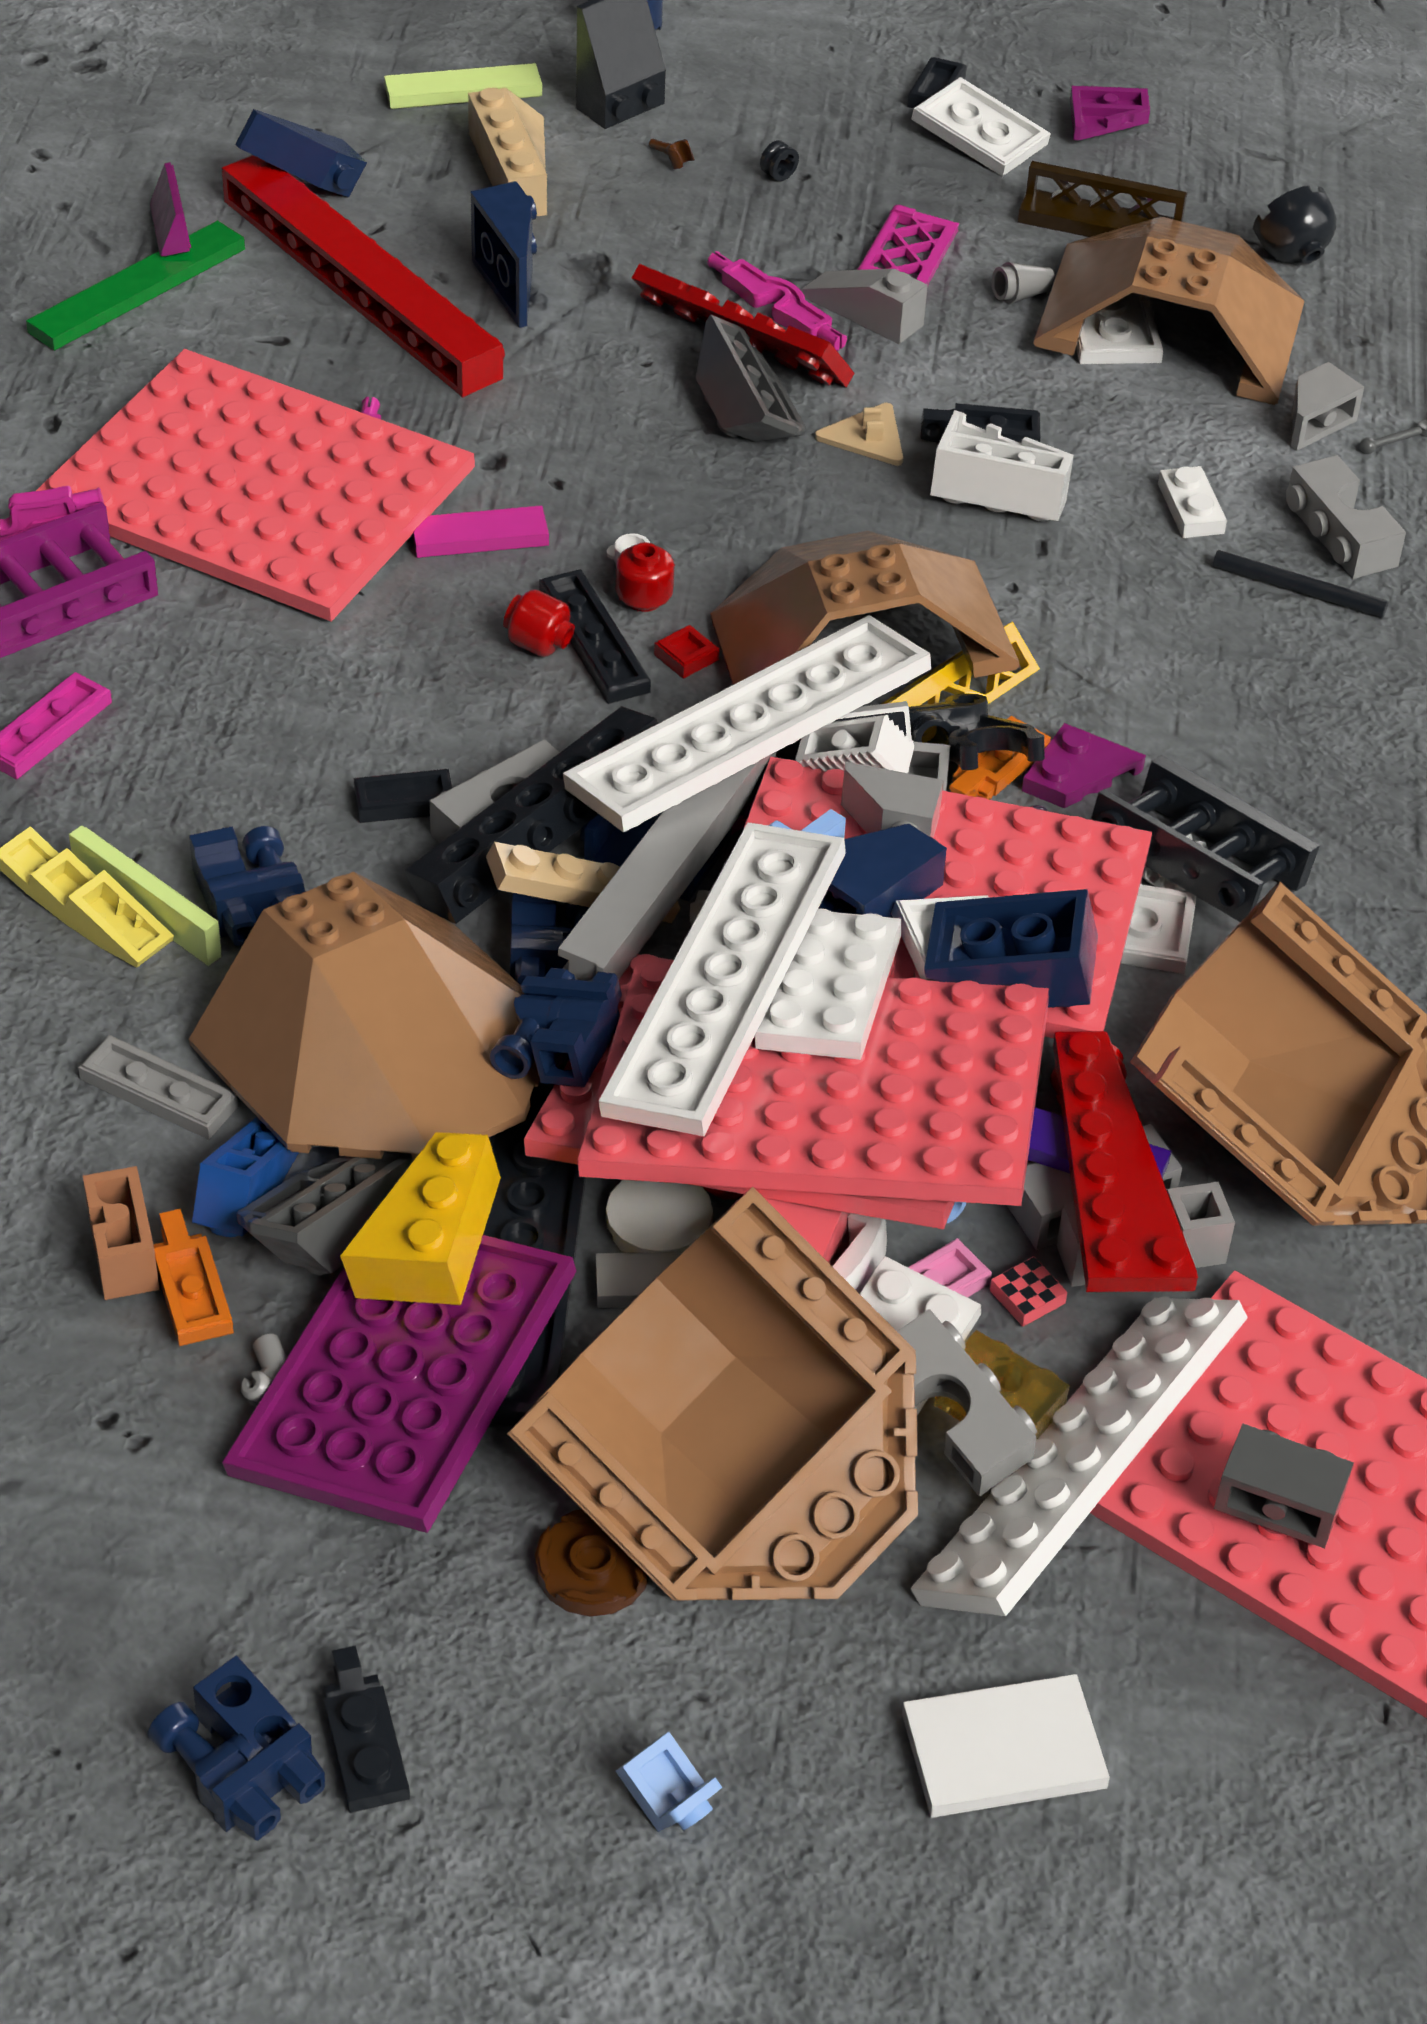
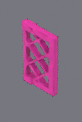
[857,205,959,287]

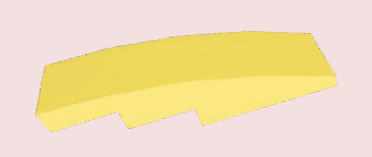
[0,826,174,968]

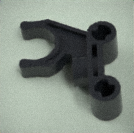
[869,693,1045,770]

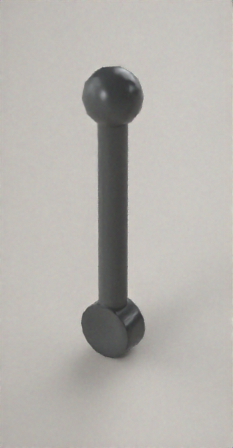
[1359,420,1427,454]

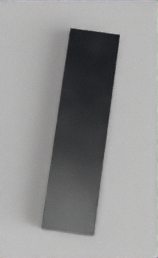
[539,569,651,704]

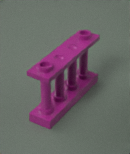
[0,502,158,658]

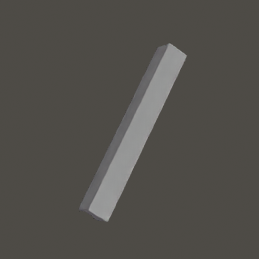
[558,752,776,981]

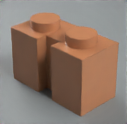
[83,1166,159,1300]

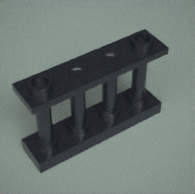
[1090,755,1320,922]

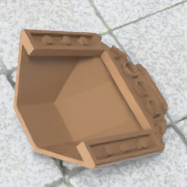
[1033,216,1304,405]
[710,531,1019,685]
[189,872,540,1161]
[1130,882,1427,1226]
[507,1187,918,1600]

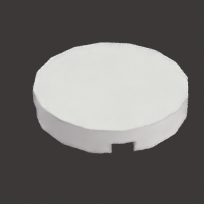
[606,1180,713,1253]

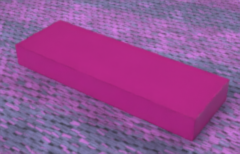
[412,505,549,558]
[0,672,112,780]

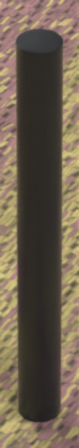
[1213,550,1389,618]

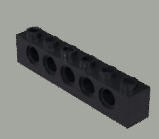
[404,706,658,924]

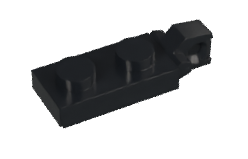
[921,403,1041,443]
[324,1645,410,1813]

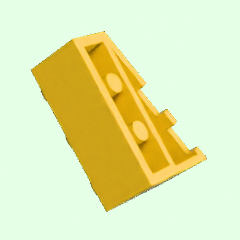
[340,1132,501,1305]

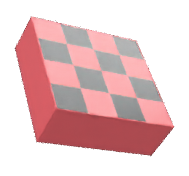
[990,1257,1067,1327]

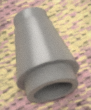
[992,262,1055,304]

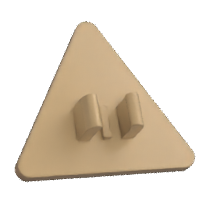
[815,403,903,466]

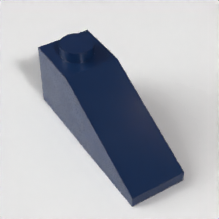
[235,109,367,197]

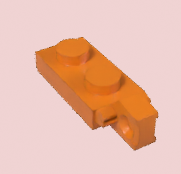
[949,716,1051,800]
[153,1209,234,1346]

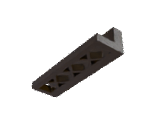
[1018,161,1187,237]

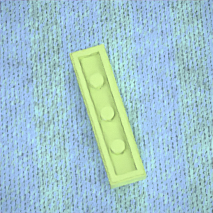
[384,63,542,109]
[69,825,221,966]

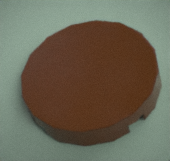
[535,1509,649,1617]

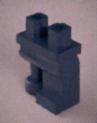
[189,826,305,946]
[510,893,589,985]
[490,968,622,1087]
[148,1655,325,1841]

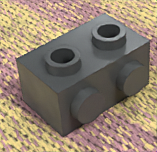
[1214,1424,1354,1549]

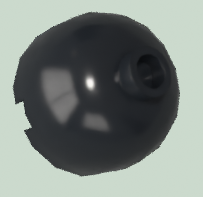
[1252,186,1336,264]

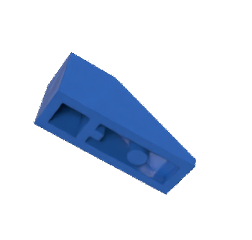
[192,1117,299,1237]

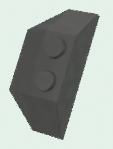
[696,315,807,442]
[237,1151,413,1275]

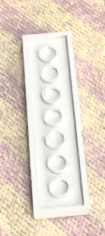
[563,615,931,832]
[599,822,846,1137]
[911,1297,1248,1616]

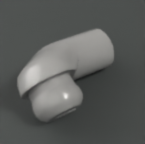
[241,1334,287,1407]

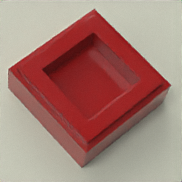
[654,625,719,679]

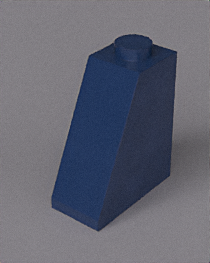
[818,824,947,918]

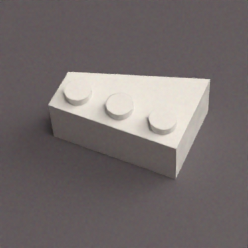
[930,410,1074,521]

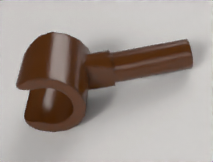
[649,139,695,169]

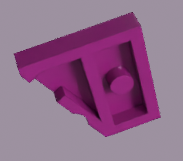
[1070,85,1150,140]
[1022,723,1146,808]

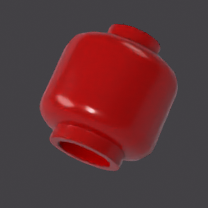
[615,542,675,612]
[503,589,575,657]

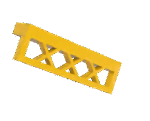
[881,621,1040,743]

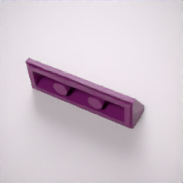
[150,162,191,256]

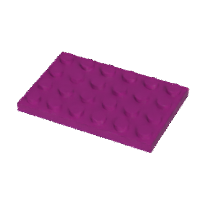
[222,1235,576,1533]

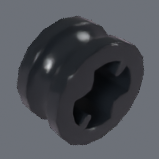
[760,140,799,181]

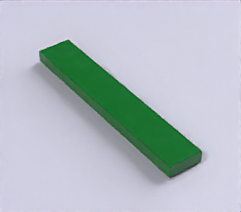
[26,220,245,351]

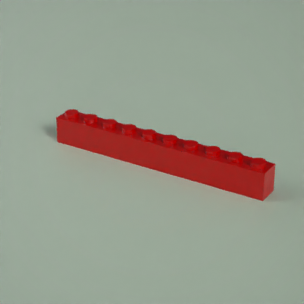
[222,155,505,397]

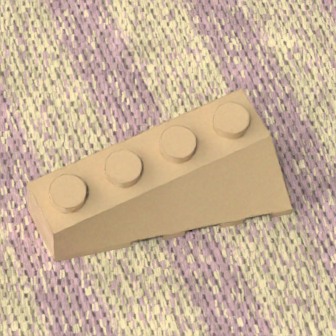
[468,88,547,216]

